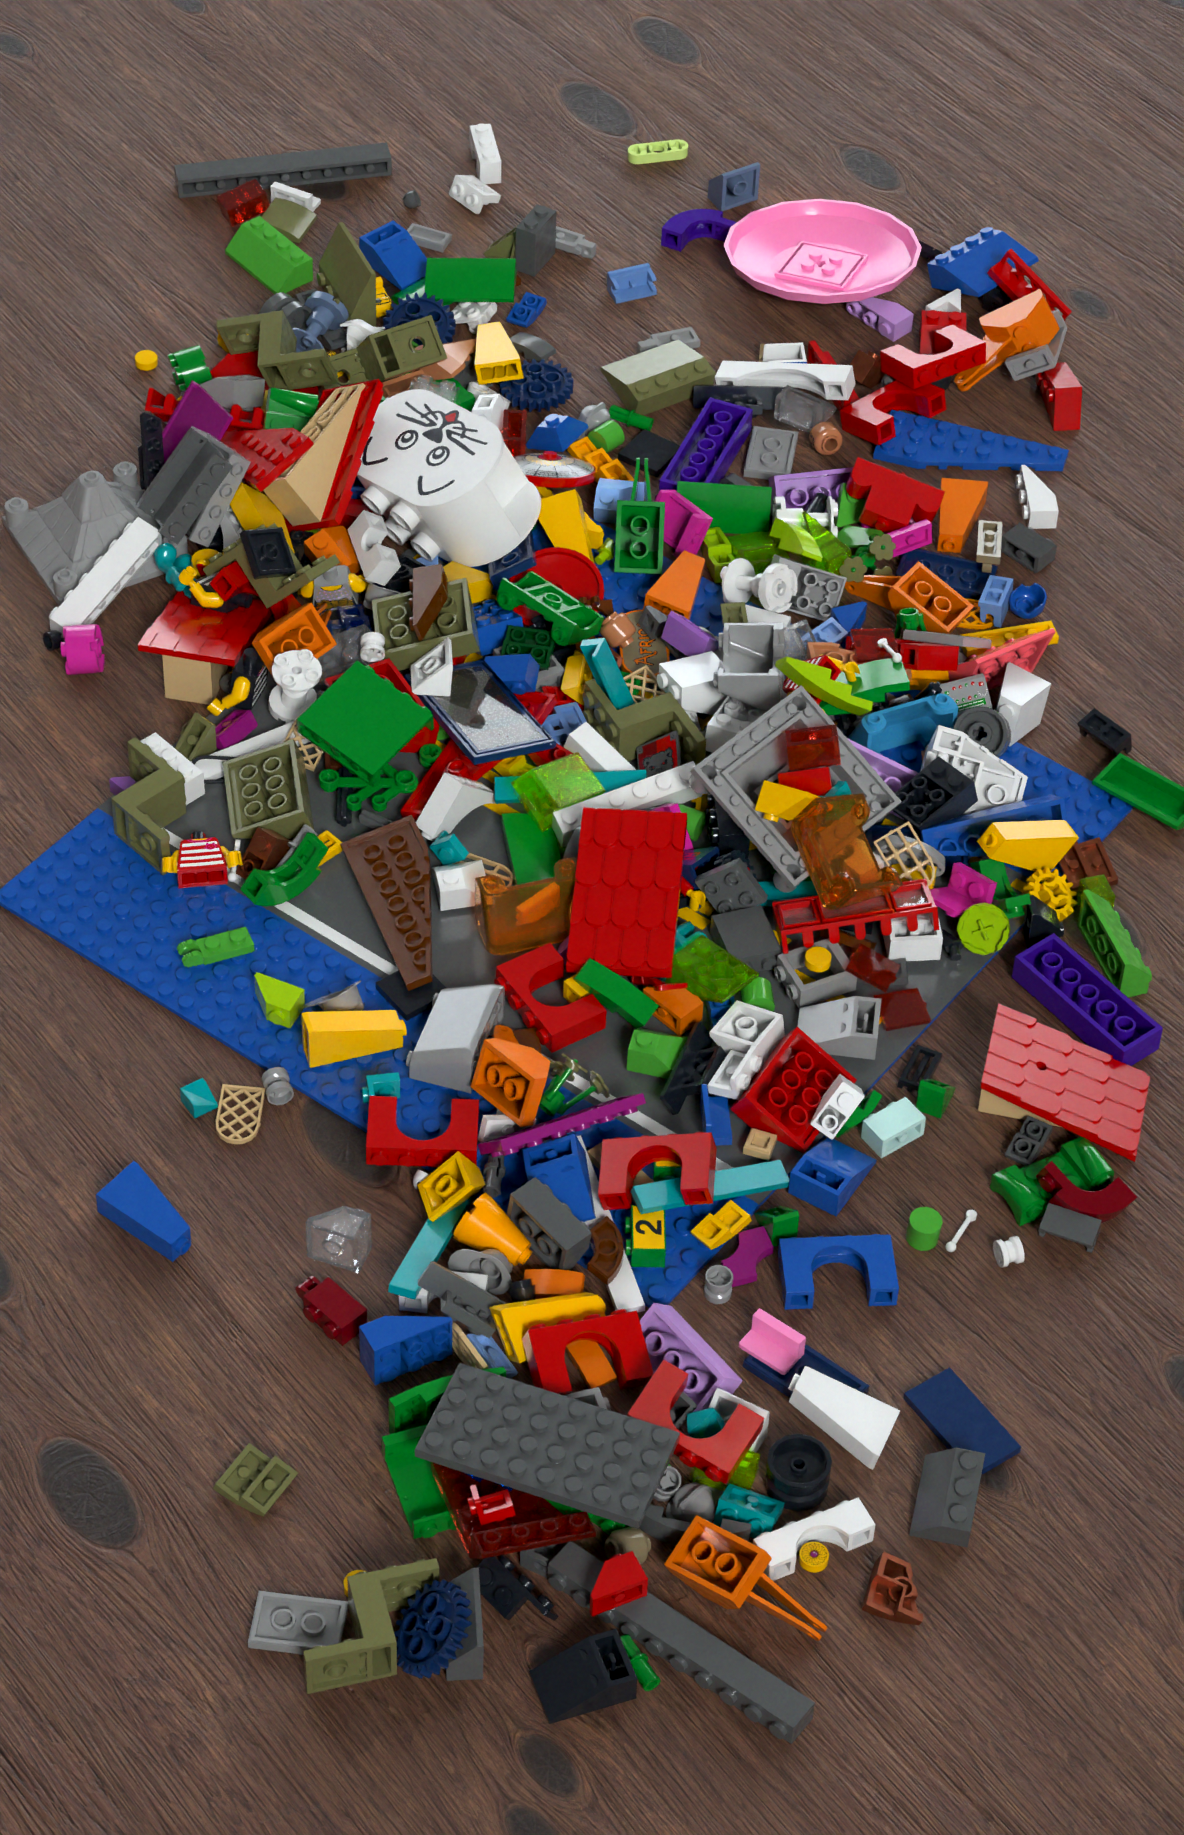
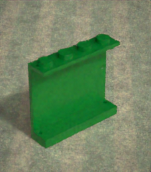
[297,660,434,788]
[381,1424,527,1539]

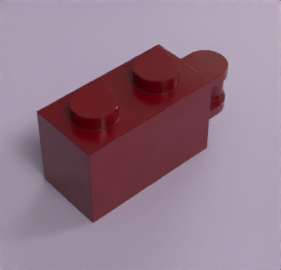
[295,1276,367,1346]

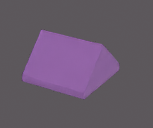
[661,611,719,657]

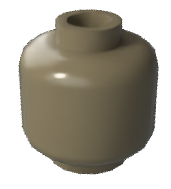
[605,1527,651,1564]

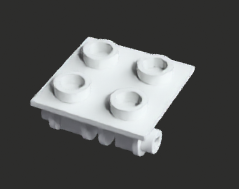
[451,302,497,334]

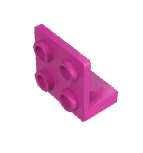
[930,862,997,917]

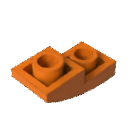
[523,1269,585,1299]
[566,1340,617,1389]

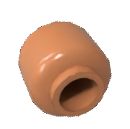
[809,422,843,455]
[599,611,636,649]

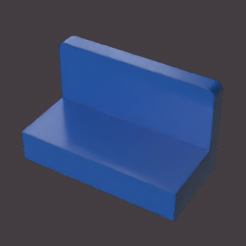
[700,1084,732,1146]

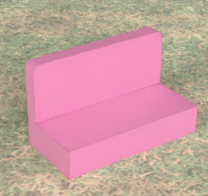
[739,1308,806,1375]

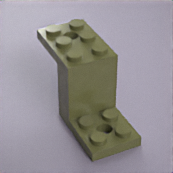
[217,310,338,390]
[321,315,447,390]
[203,523,340,609]
[582,679,706,765]
[111,737,186,875]
[303,1558,439,1694]

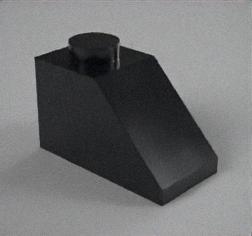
[1023,895,1064,949]

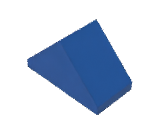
[831,601,867,649]

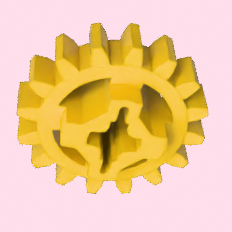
[1023,867,1077,921]

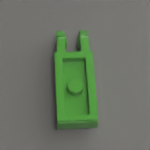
[176,927,255,968]

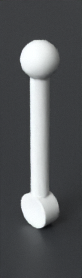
[877,638,902,663]
[227,839,241,882]
[945,1210,977,1252]

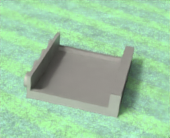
[152,426,251,547]

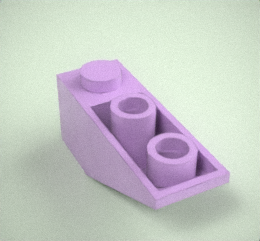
[846,297,914,342]

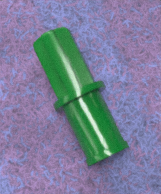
[609,405,654,431]
[620,1635,661,1691]

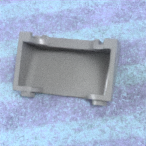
[713,623,785,712]
[406,984,505,1094]

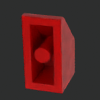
[590,1551,648,1616]

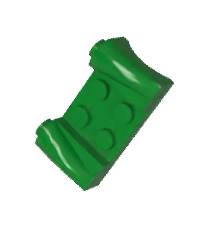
[263,387,320,432]
[496,571,604,646]
[990,1137,1114,1226]

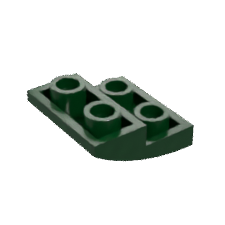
[500,625,556,670]

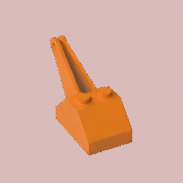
[954,289,1060,392]
[845,561,974,634]
[252,602,337,685]
[471,1025,551,1127]
[664,1515,827,1641]

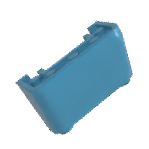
[847,694,959,754]

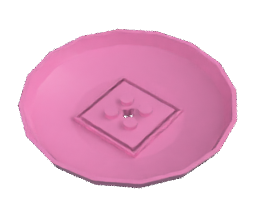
[724,199,922,304]

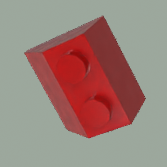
[919,310,966,354]

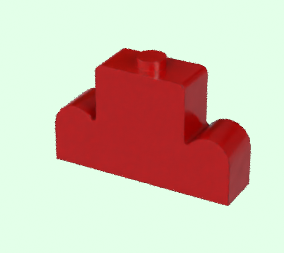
[846,457,945,533]

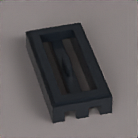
[897,1045,942,1095]

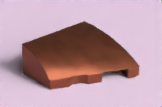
[861,1551,924,1625]

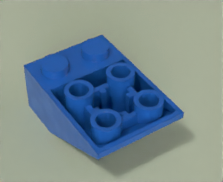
[359,221,427,291]
[472,599,524,656]
[523,1134,596,1222]
[788,1137,877,1216]
[359,1316,453,1385]

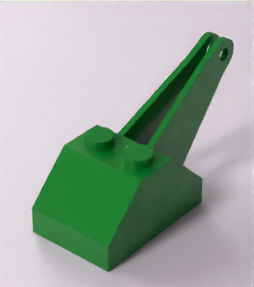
[614,458,665,575]

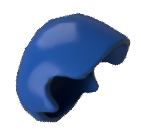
[1009,583,1047,619]

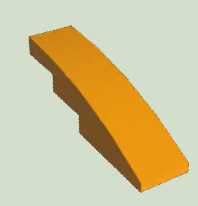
[567,437,634,483]

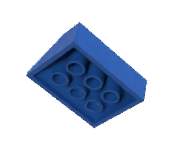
[927,227,1039,297]

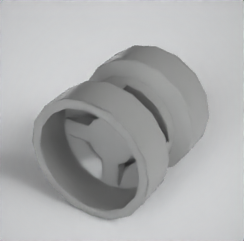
[262,1067,294,1105]
[704,1265,733,1304]
[653,1466,681,1502]

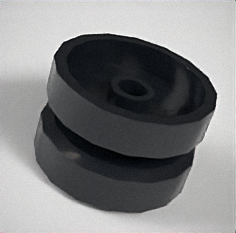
[765,1434,832,1511]

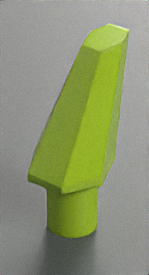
[595,538,614,565]

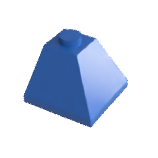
[526,414,589,452]

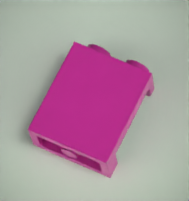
[654,490,713,558]
[861,519,932,558]

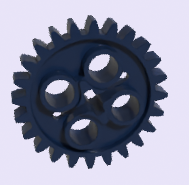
[383,292,456,345]
[500,359,573,412]
[394,1579,472,1679]

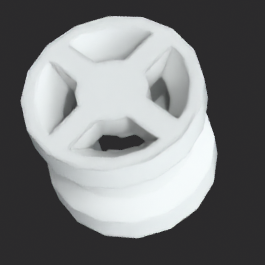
[360,632,385,663]
[993,1236,1025,1268]

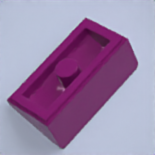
[215,710,258,750]

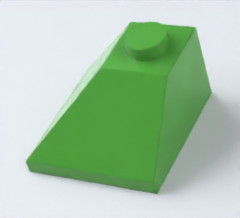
[627,1028,687,1079]

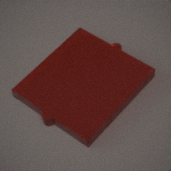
[850,628,899,663]
[845,943,901,993]
[873,988,931,1031]

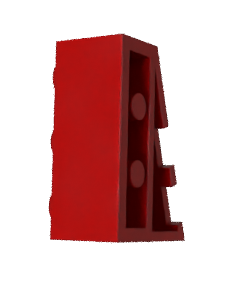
[1035,362,1082,431]

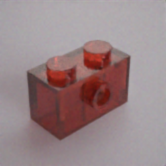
[217,179,270,227]
[500,410,527,457]
[785,724,841,771]

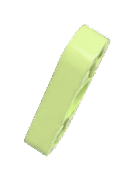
[627,139,688,164]

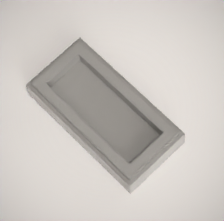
[407,223,452,253]

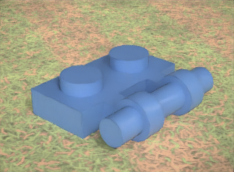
[541,702,587,746]

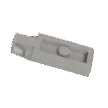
[555,226,596,259]
[637,327,700,354]

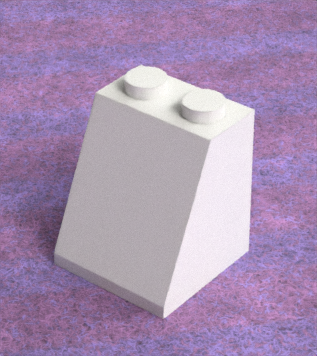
[657,651,727,715]
[995,662,1051,746]

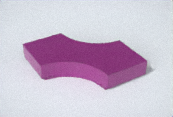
[721,1226,774,1287]

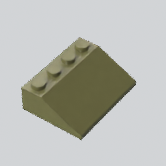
[317,222,376,327]
[600,340,716,415]
[372,578,480,671]
[222,739,314,839]

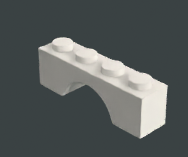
[753,1497,875,1581]

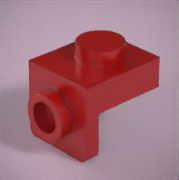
[467,1485,516,1525]

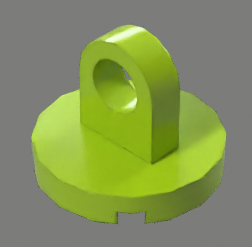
[957,903,1010,955]

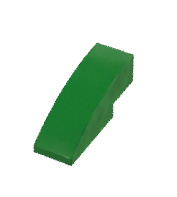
[573,958,659,1029]

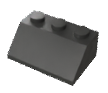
[507,1177,592,1271]
[909,1447,985,1548]
[441,1567,484,1681]

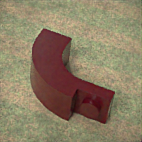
[1036,1161,1137,1223]

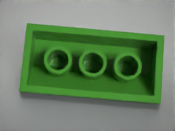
[225,216,313,294]
[1077,890,1152,997]

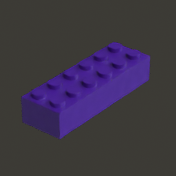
[659,397,753,491]
[1012,933,1163,1066]

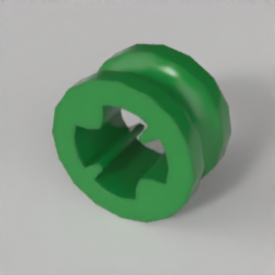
[419,744,442,768]

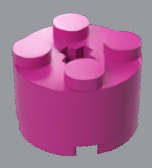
[61,624,105,675]

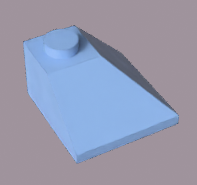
[594,478,645,524]

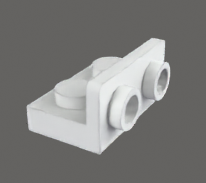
[449,175,501,214]

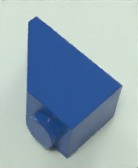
[484,654,540,695]

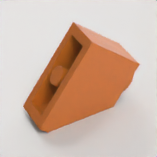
[643,987,704,1036]

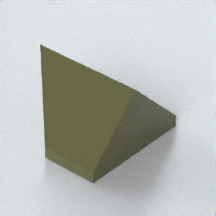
[483,226,517,259]
[175,712,217,762]

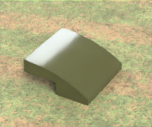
[262,197,317,243]
[213,1443,298,1517]

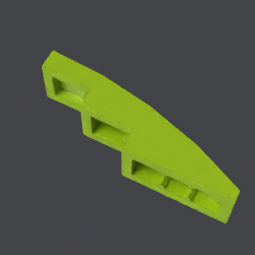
[775,656,873,716]

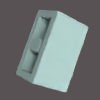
[861,1097,926,1158]

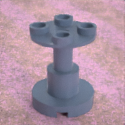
[292,291,349,352]

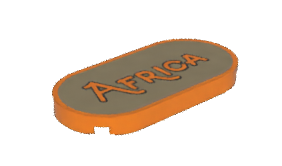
[619,610,670,683]

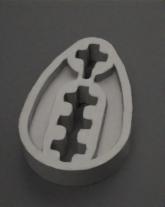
[872,835,945,877]

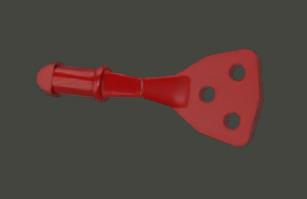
[631,976,688,991]

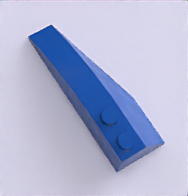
[920,794,1067,857]

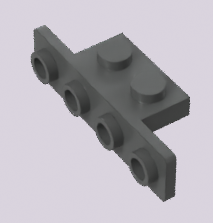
[418,1261,507,1338]

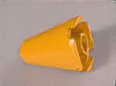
[453,1192,533,1266]

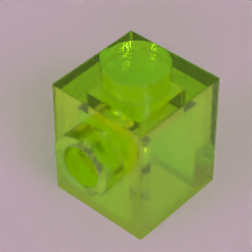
[1077,874,1115,908]

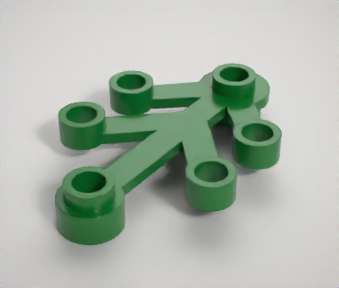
[319,763,418,812]

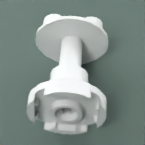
[772,496,838,544]
[720,558,798,613]
[268,649,322,724]

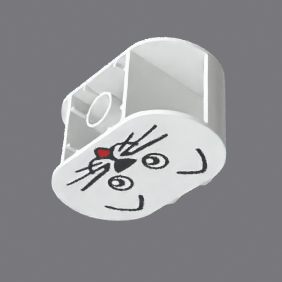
[357,389,541,567]

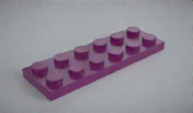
[478,1093,646,1158]

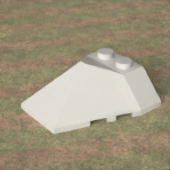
[920,725,1028,819]

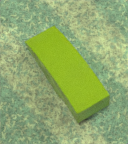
[769,518,823,562]
[700,527,735,583]

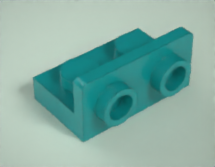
[714,1483,784,1538]

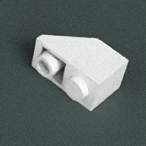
[810,1074,865,1140]

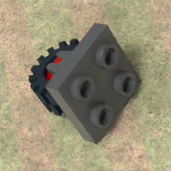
[695,850,768,914]

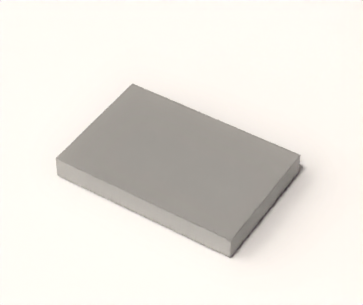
[743,426,799,480]
[903,630,992,649]
[248,1591,348,1655]

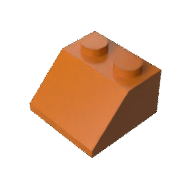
[304,526,362,574]

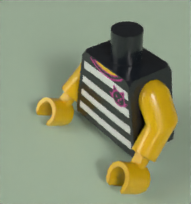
[179,552,253,613]
[206,648,268,716]

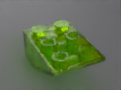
[801,511,851,577]
[727,530,790,576]
[511,752,606,833]
[665,935,759,1003]

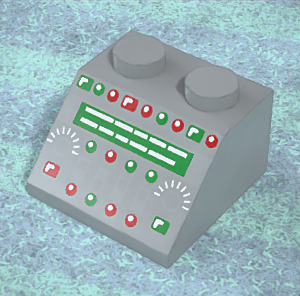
[939,673,993,731]

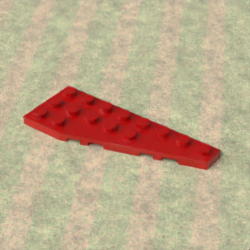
[220,428,314,492]
[400,685,557,821]

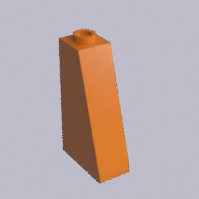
[937,478,988,553]
[642,550,705,620]

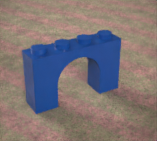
[778,1234,899,1310]

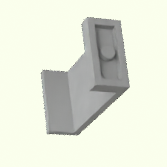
[1005,309,1067,381]

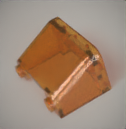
[791,793,903,910]
[475,857,577,955]

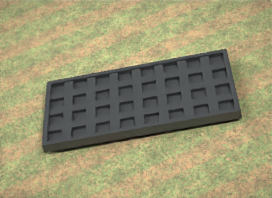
[415,1363,680,1529]

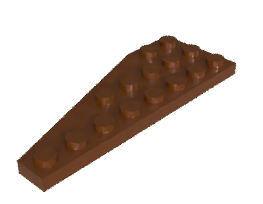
[341,815,433,991]

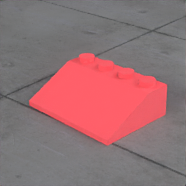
[947,628,1056,690]

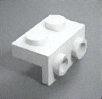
[707,1045,762,1100]

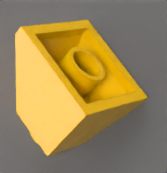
[755,780,832,823]
[417,1151,486,1222]

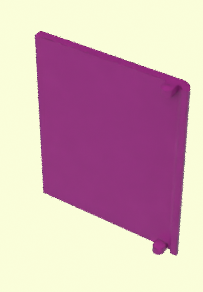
[162,380,233,464]

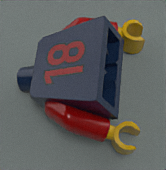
[680,847,720,911]

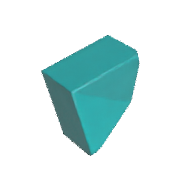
[180,1078,218,1119]
[687,1408,725,1439]

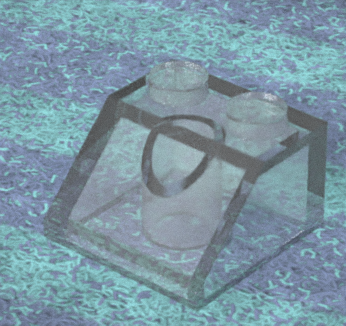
[306,1206,372,1273]

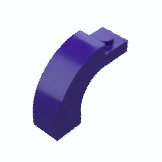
[661,209,737,252]

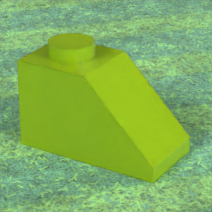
[254,972,305,1028]

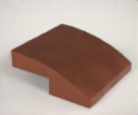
[1058,837,1118,892]

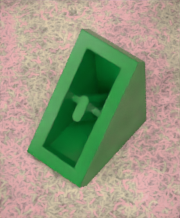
[916,1079,956,1119]
[755,1206,799,1247]

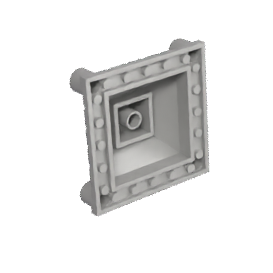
[2,461,190,606]
[689,685,902,893]

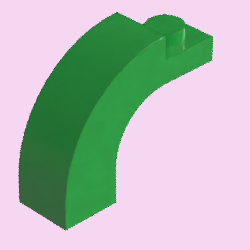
[240,832,329,906]
[970,858,1031,919]

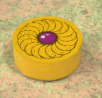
[799,1542,829,1573]

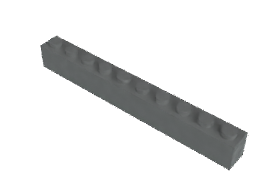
[174,142,392,198]
[547,1541,815,1744]

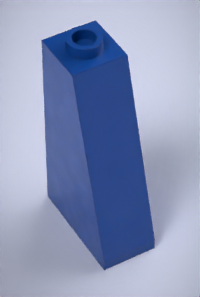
[96,1161,191,1262]

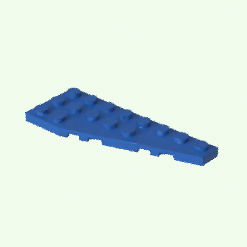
[873,410,1069,471]

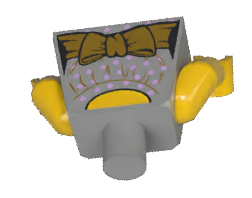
[298,565,368,611]

